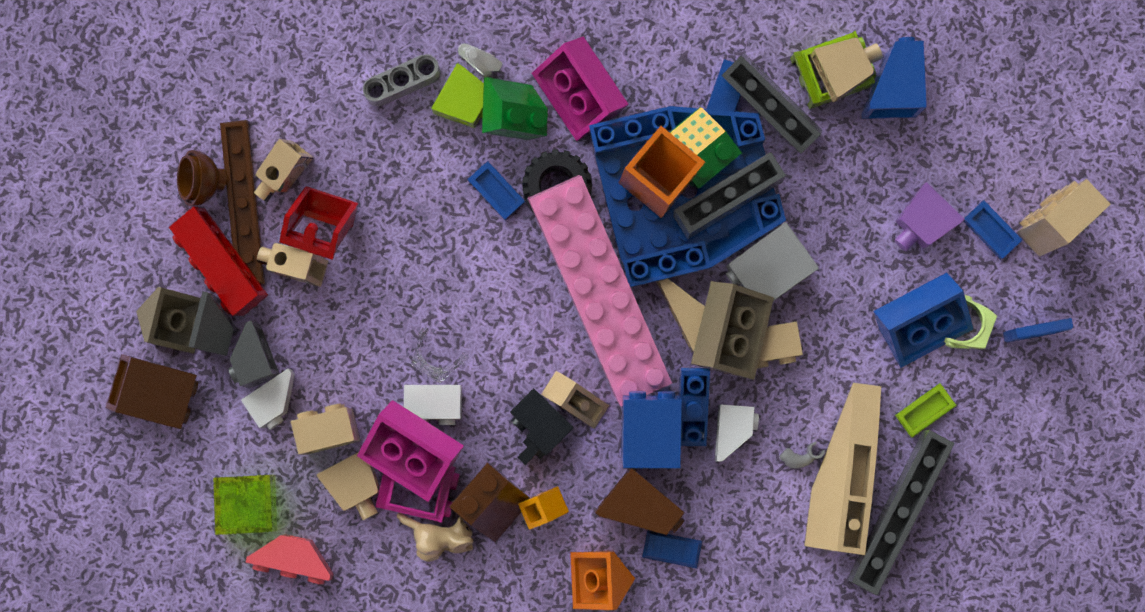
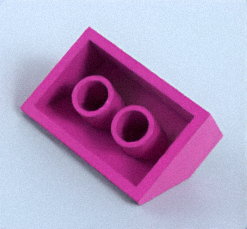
[531,36,629,141]
[357,400,464,502]

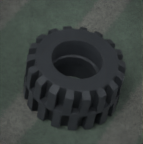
[522,149,592,214]

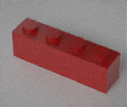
[169,206,268,316]

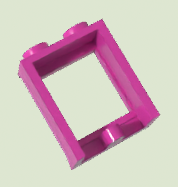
[375,466,460,523]

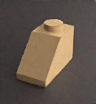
[541,371,609,429]

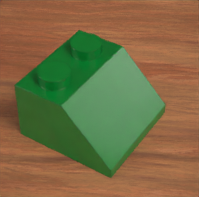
[482,77,548,140]

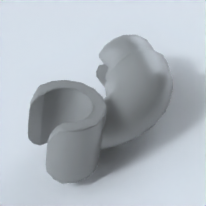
[780,442,825,469]

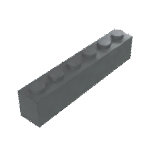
[847,430,955,595]

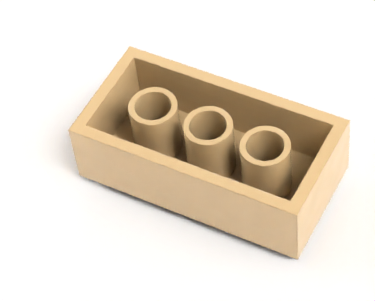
[1017,179,1111,257]

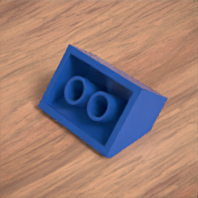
[873,272,974,368]

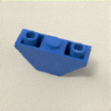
[678,368,710,446]

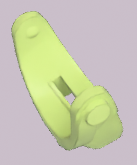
[944,295,997,349]

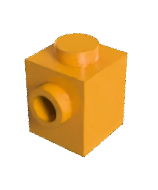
[518,486,569,530]

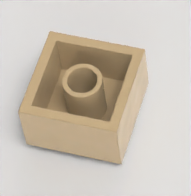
[291,403,360,455]

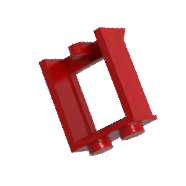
[279,186,358,260]

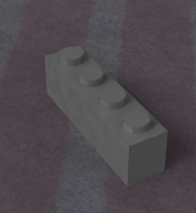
[722,53,822,154]
[673,152,786,239]

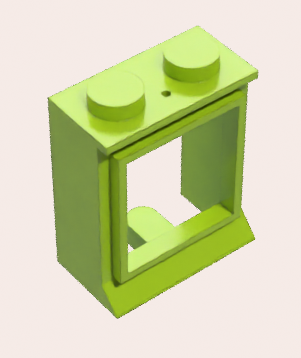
[790,31,877,109]

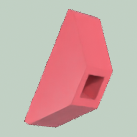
[246,534,333,584]

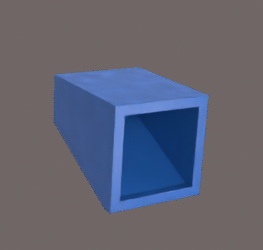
[861,37,927,119]
[621,391,682,468]

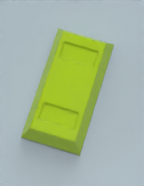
[895,383,957,438]

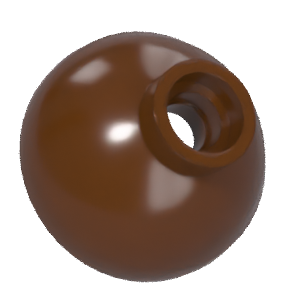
[177,150,226,206]

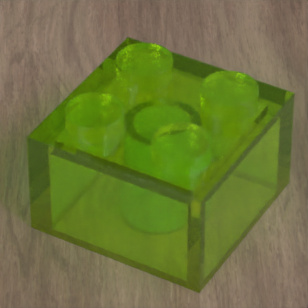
[213,475,277,535]

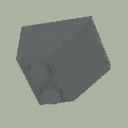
[229,320,280,389]

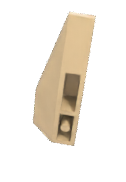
[804,383,881,555]

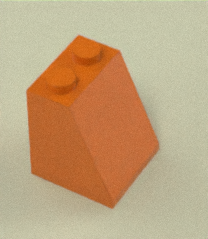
[619,126,705,218]

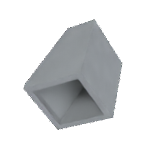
[726,222,819,301]

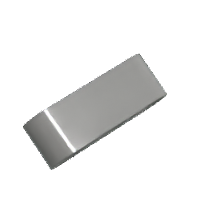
[363,54,440,107]

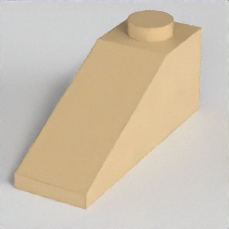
[656,279,705,353]

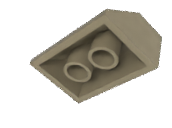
[691,281,774,380]

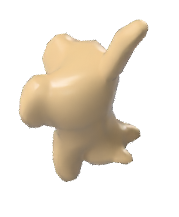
[397,513,473,562]

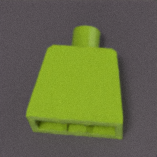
[431,63,484,128]

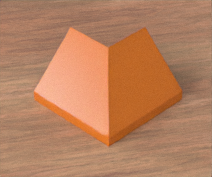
[570,550,635,610]

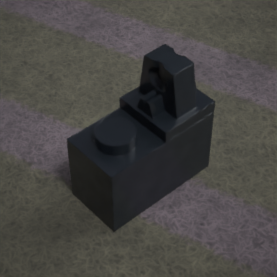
[510,388,574,465]

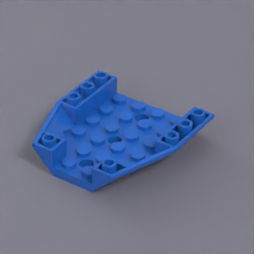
[589,106,786,287]

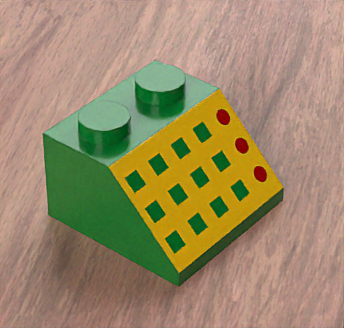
[670,107,742,189]

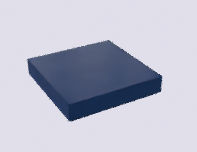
[1003,318,1074,343]

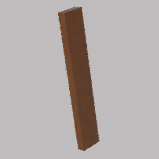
[220,120,265,285]

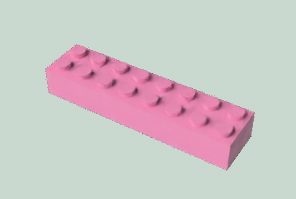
[527,175,672,406]

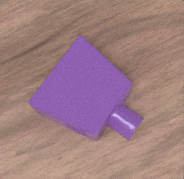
[894,182,964,251]

